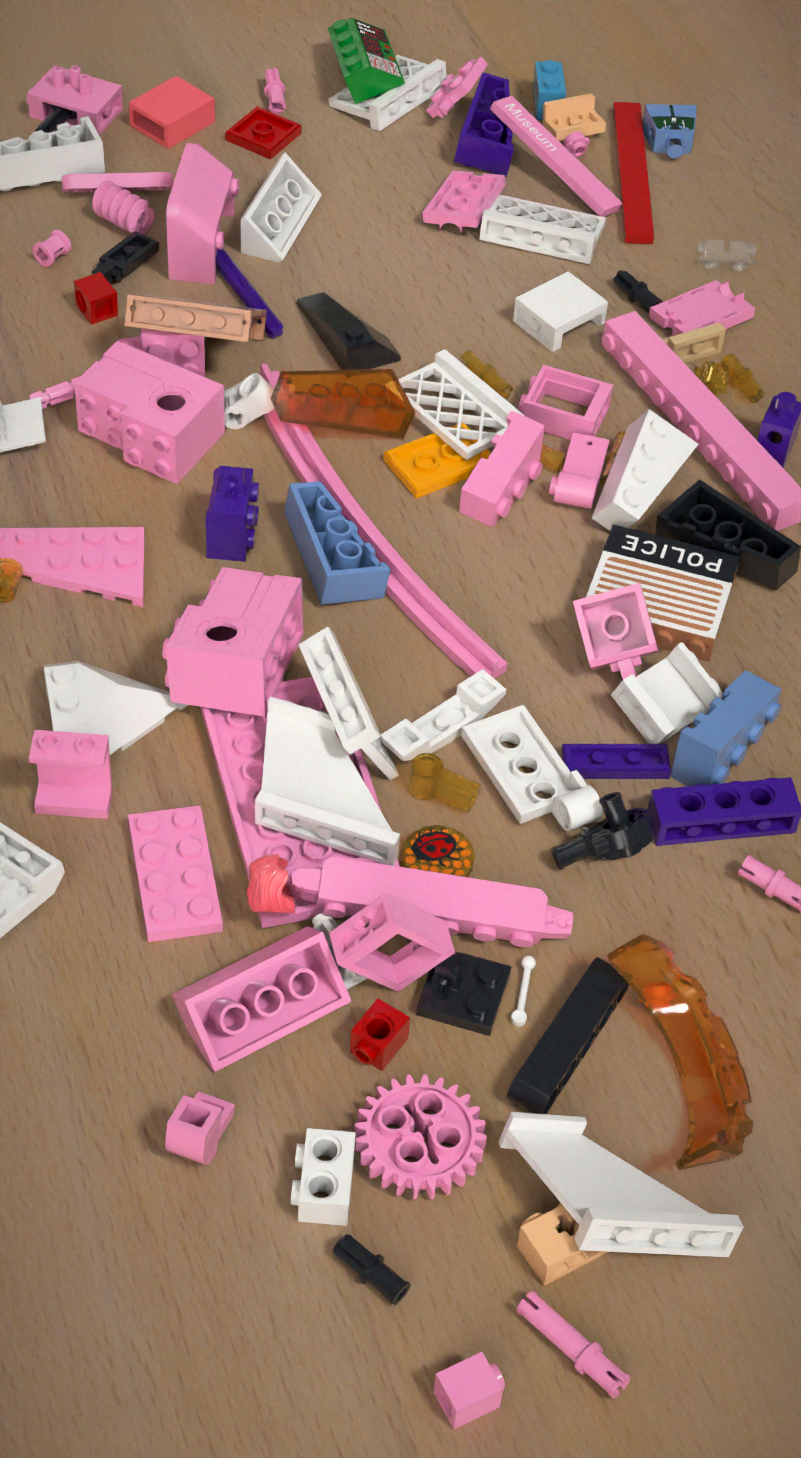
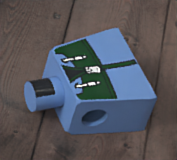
[643,104,697,159]

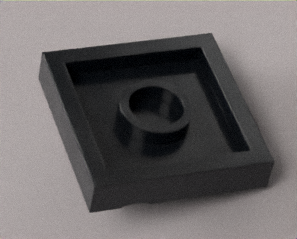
[416,952,512,1036]

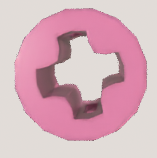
[32,230,72,267]

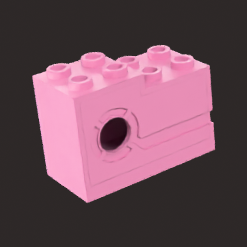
[74,341,225,484]
[162,567,304,717]

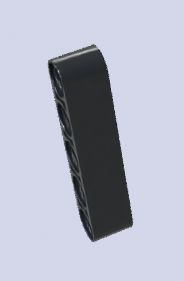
[507,957,632,1114]

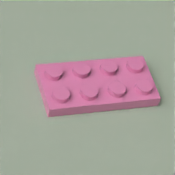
[128,805,223,942]

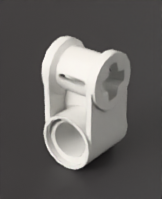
[224,373,280,429]

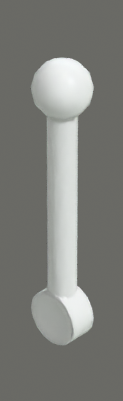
[511,955,536,1027]

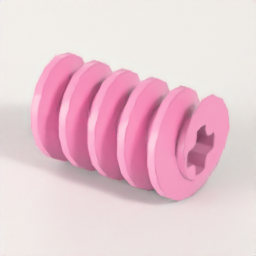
[92,180,155,235]

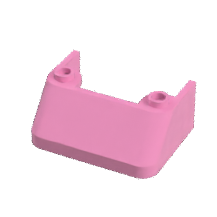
[166,142,239,285]

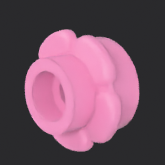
[563,131,590,157]

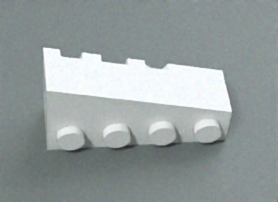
[0,116,105,191]
[592,409,698,531]

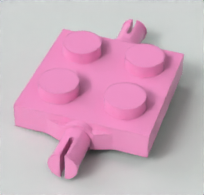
[426,56,488,118]

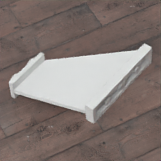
[255,696,400,866]
[498,1112,744,1257]

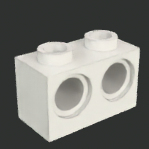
[291,1128,356,1226]

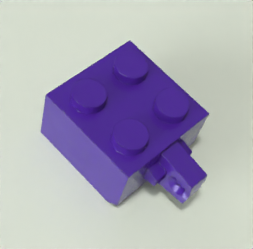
[205,466,259,562]

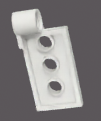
[461,705,603,831]

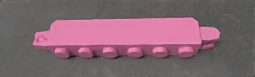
[288,856,573,947]

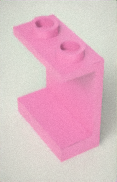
[29,730,113,819]

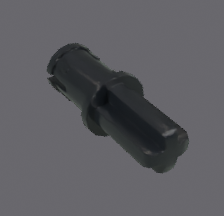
[613,270,663,314]
[333,1234,411,1306]

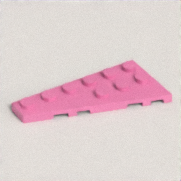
[0,527,145,608]

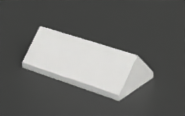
[241,153,322,262]

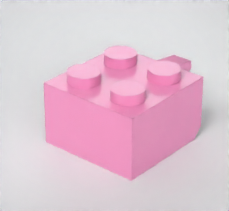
[119,328,205,377]
[573,583,659,680]

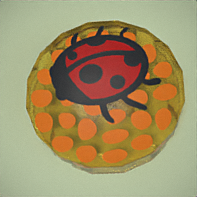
[401,825,475,878]

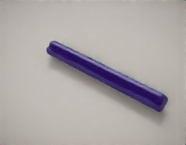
[216,248,283,338]

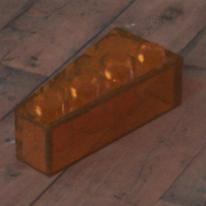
[270,369,415,440]

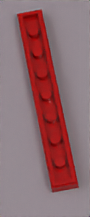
[613,102,654,244]

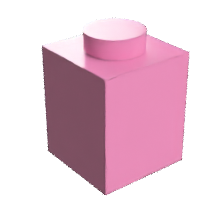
[433,1352,505,1430]

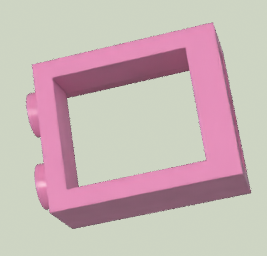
[518,365,613,440]
[329,892,455,992]

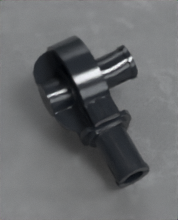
[551,792,655,870]

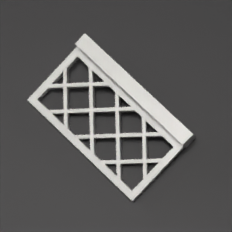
[328,55,447,131]
[479,194,606,264]
[387,349,525,460]
[298,627,399,781]

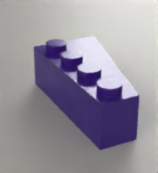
[454,72,514,177]

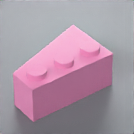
[459,411,545,527]

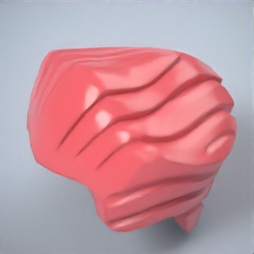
[246,854,295,913]

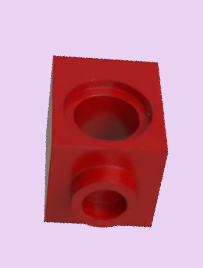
[74,272,118,325]
[350,998,410,1071]

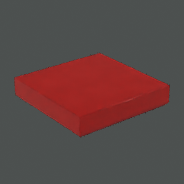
[225,106,302,160]

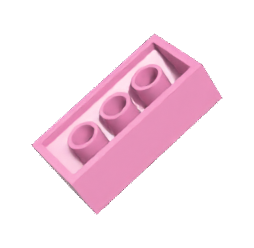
[172,926,352,1072]

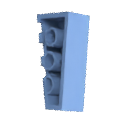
[284,481,391,605]
[670,670,782,786]

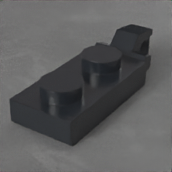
[92,231,159,284]

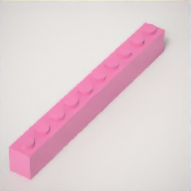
[602,311,801,531]

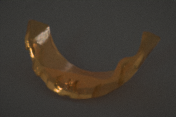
[607,934,753,1170]

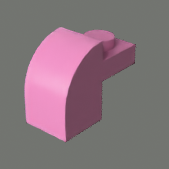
[165,1091,235,1165]

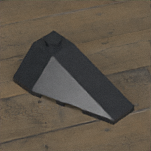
[297,292,401,376]

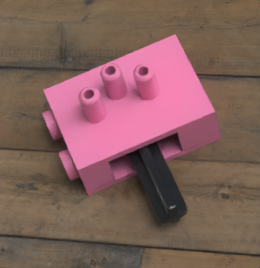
[26,66,123,136]

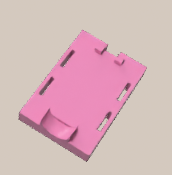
[422,171,506,234]
[649,280,755,336]

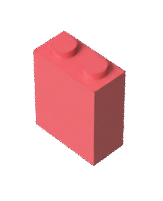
[129,76,215,149]

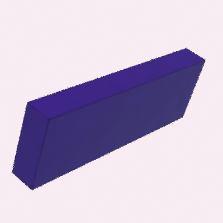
[561,744,671,779]

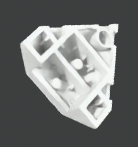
[43,661,188,755]

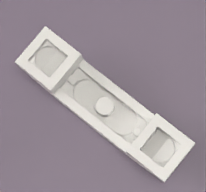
[379,669,507,761]

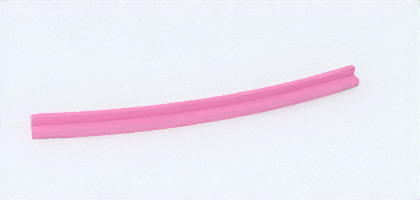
[260,363,508,679]

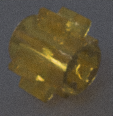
[693,361,730,397]

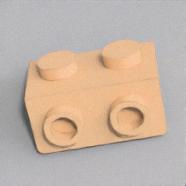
[543,93,606,142]

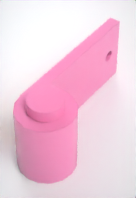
[549,432,610,510]

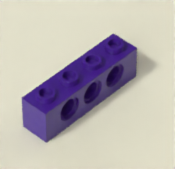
[647,777,801,846]

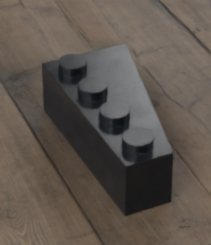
[656,479,801,590]

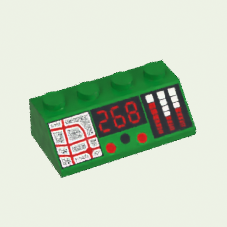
[328,18,405,104]

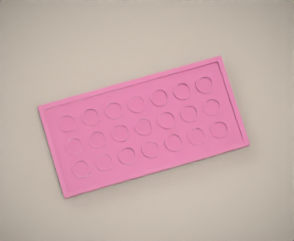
[200,677,400,928]

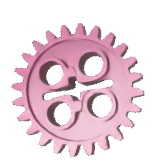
[355,1074,487,1199]

